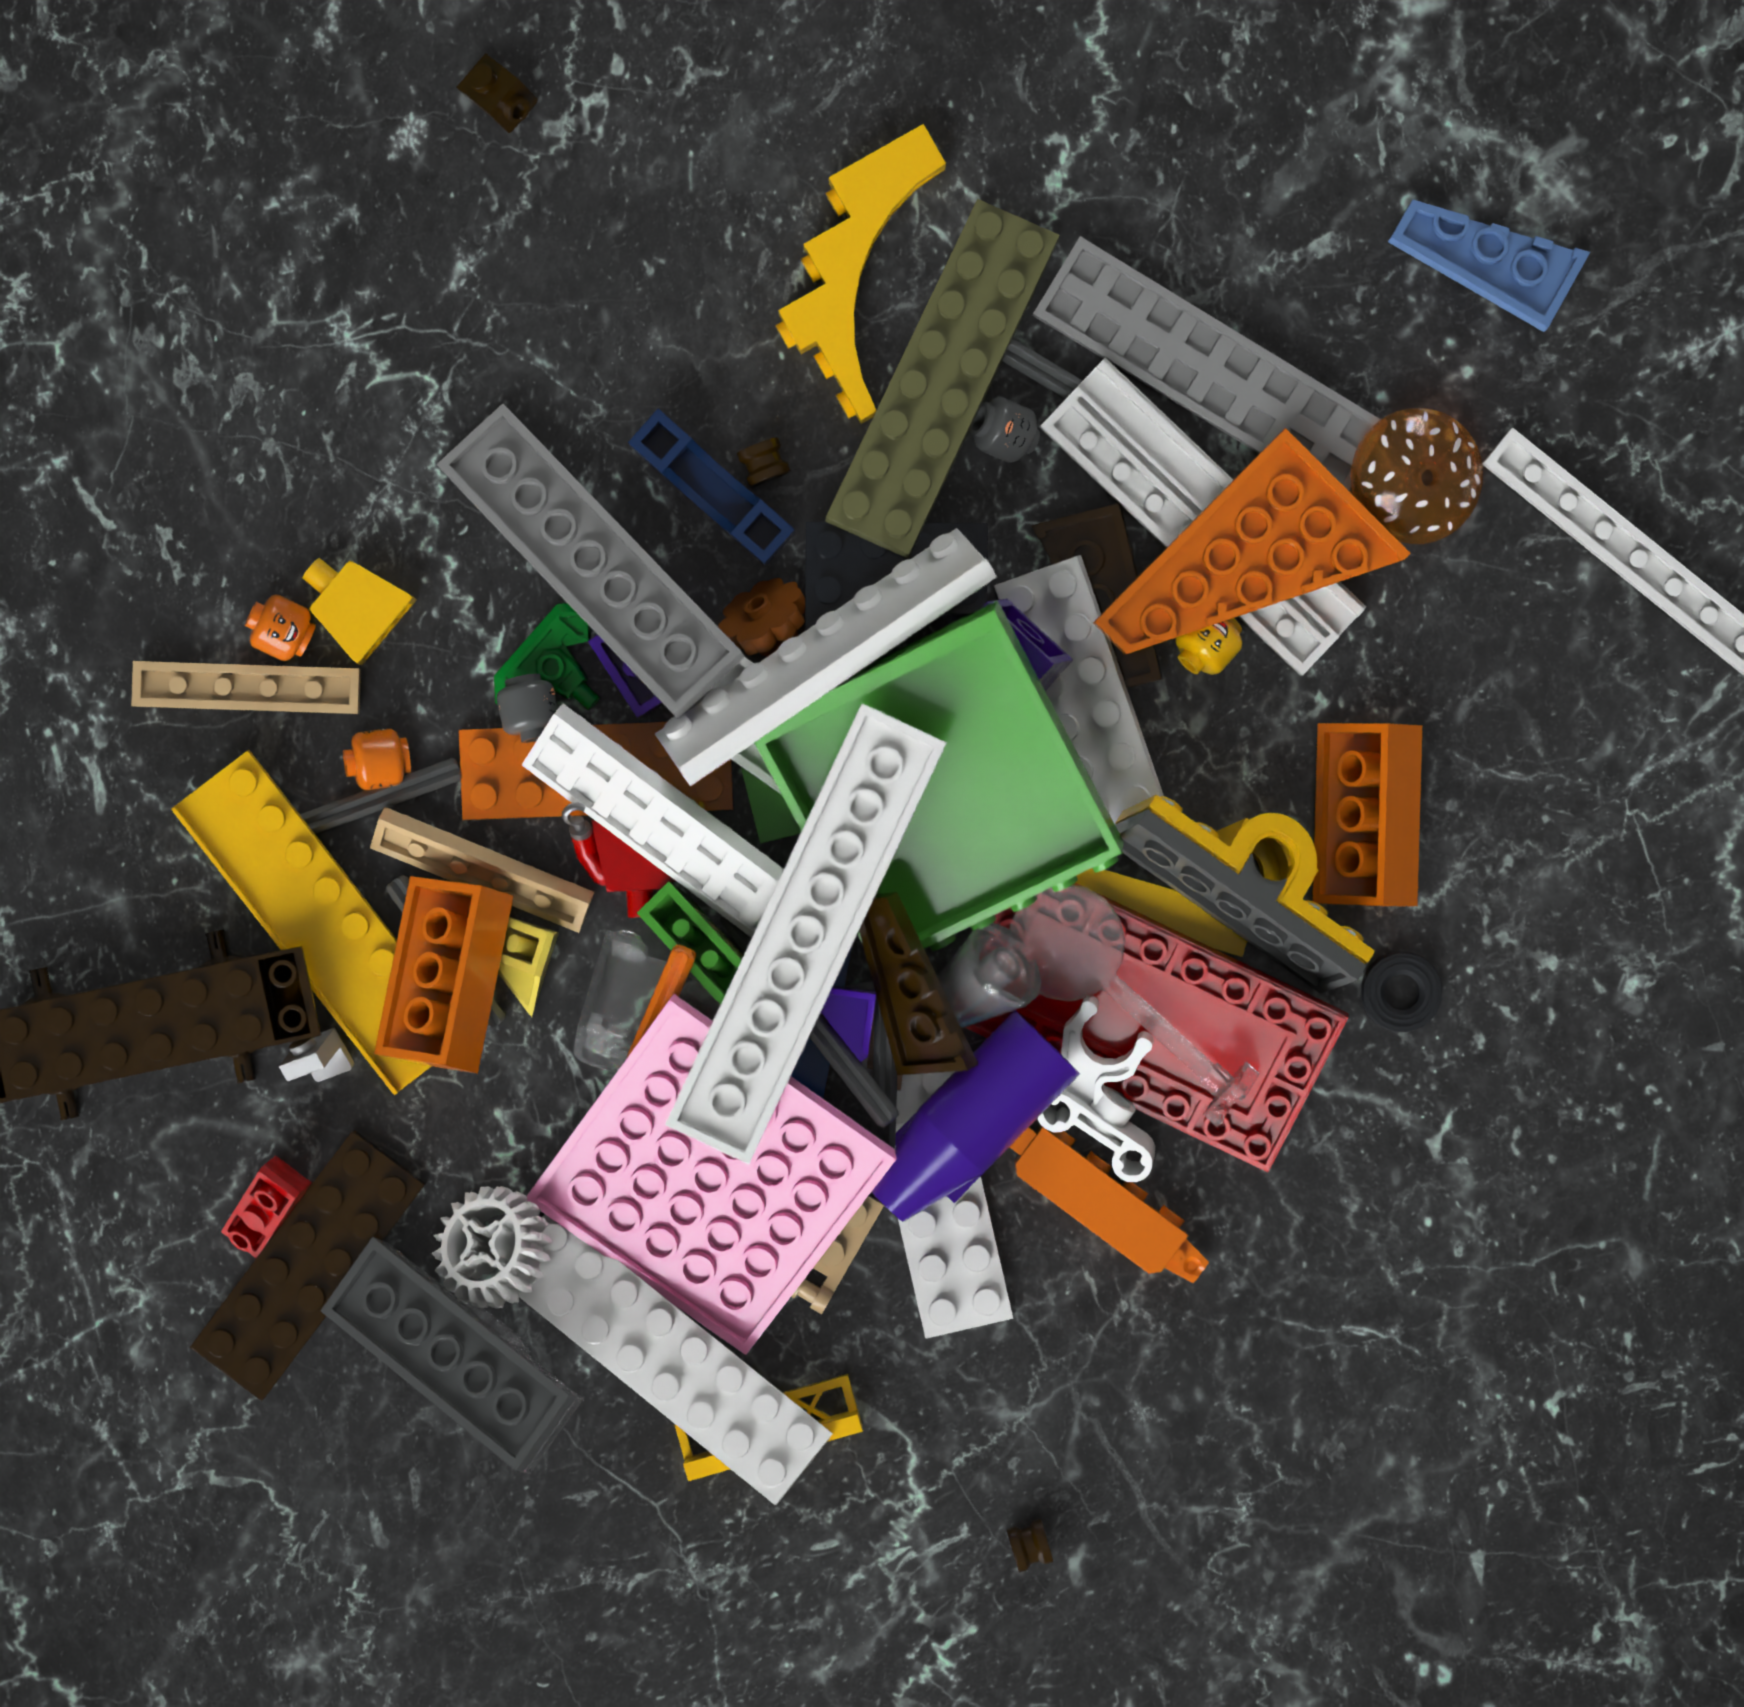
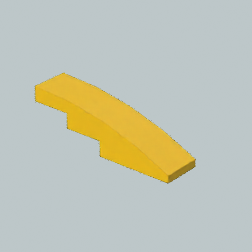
[1076,868,1247,957]

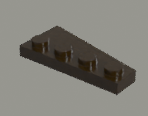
[1031,503,1163,688]
[859,892,978,1075]

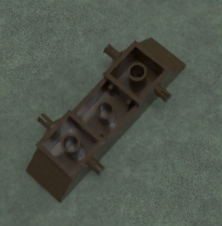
[0,929,321,1120]

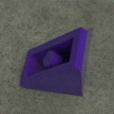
[821,986,876,1063]

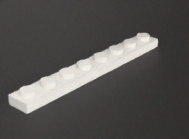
[1482,427,1744,676]

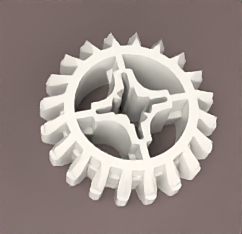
[432,1186,553,1309]

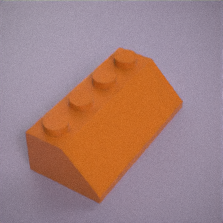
[1313,723,1423,906]
[374,876,513,1074]

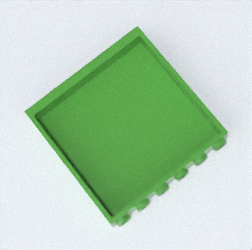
[754,600,1124,951]

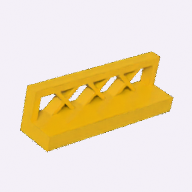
[675,1374,863,1481]

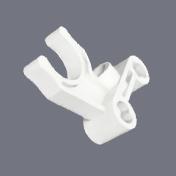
[1038,995,1155,1182]

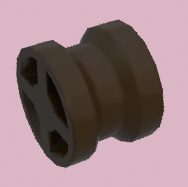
[737,437,791,487]
[1006,1518,1054,1573]

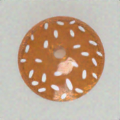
[1351,408,1483,544]

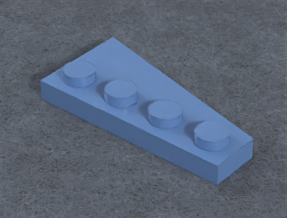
[1388,200,1590,332]

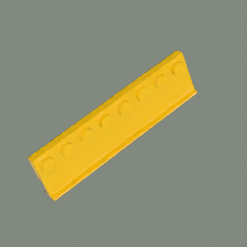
[171,750,432,1095]

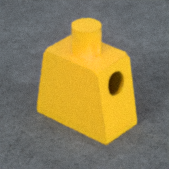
[302,558,417,665]

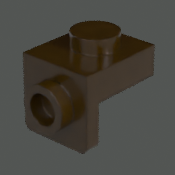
[456,53,538,133]

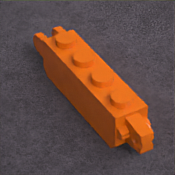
[1010,1125,1209,1283]

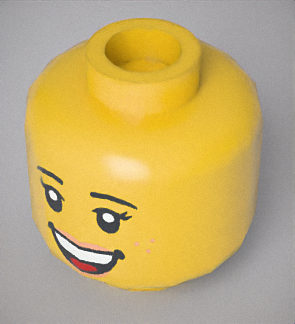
[1175,618,1242,675]

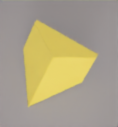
[498,917,559,1018]

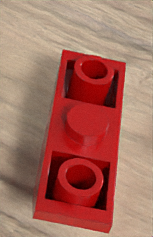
[221,1156,312,1258]

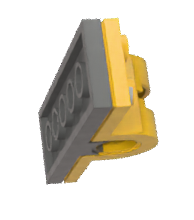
[1115,795,1375,993]

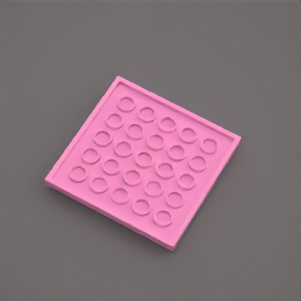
[527,994,897,1355]

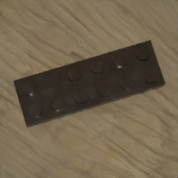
[190,1130,426,1401]

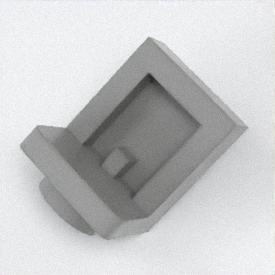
[279,1027,355,1082]

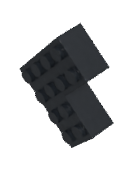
[805,522,988,664]

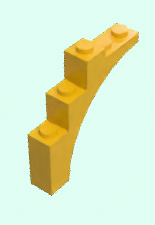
[775,124,946,424]

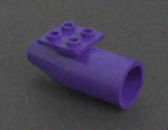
[872,1010,1080,1222]

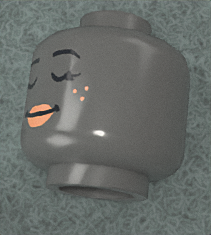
[970,396,1040,463]
[497,674,558,743]

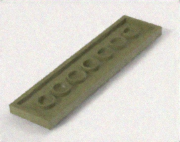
[826,199,1060,559]

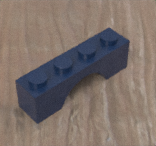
[628,409,795,566]

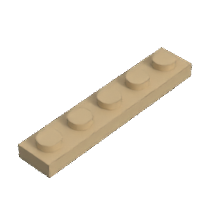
[131,661,361,714]
[370,807,594,933]

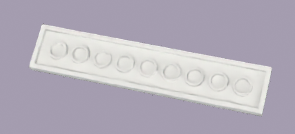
[665,703,946,1164]

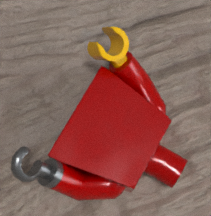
[562,801,705,918]

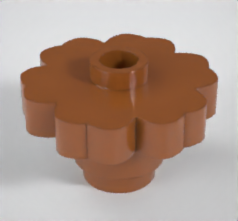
[718,578,805,657]

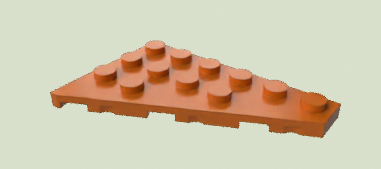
[1093,428,1411,655]

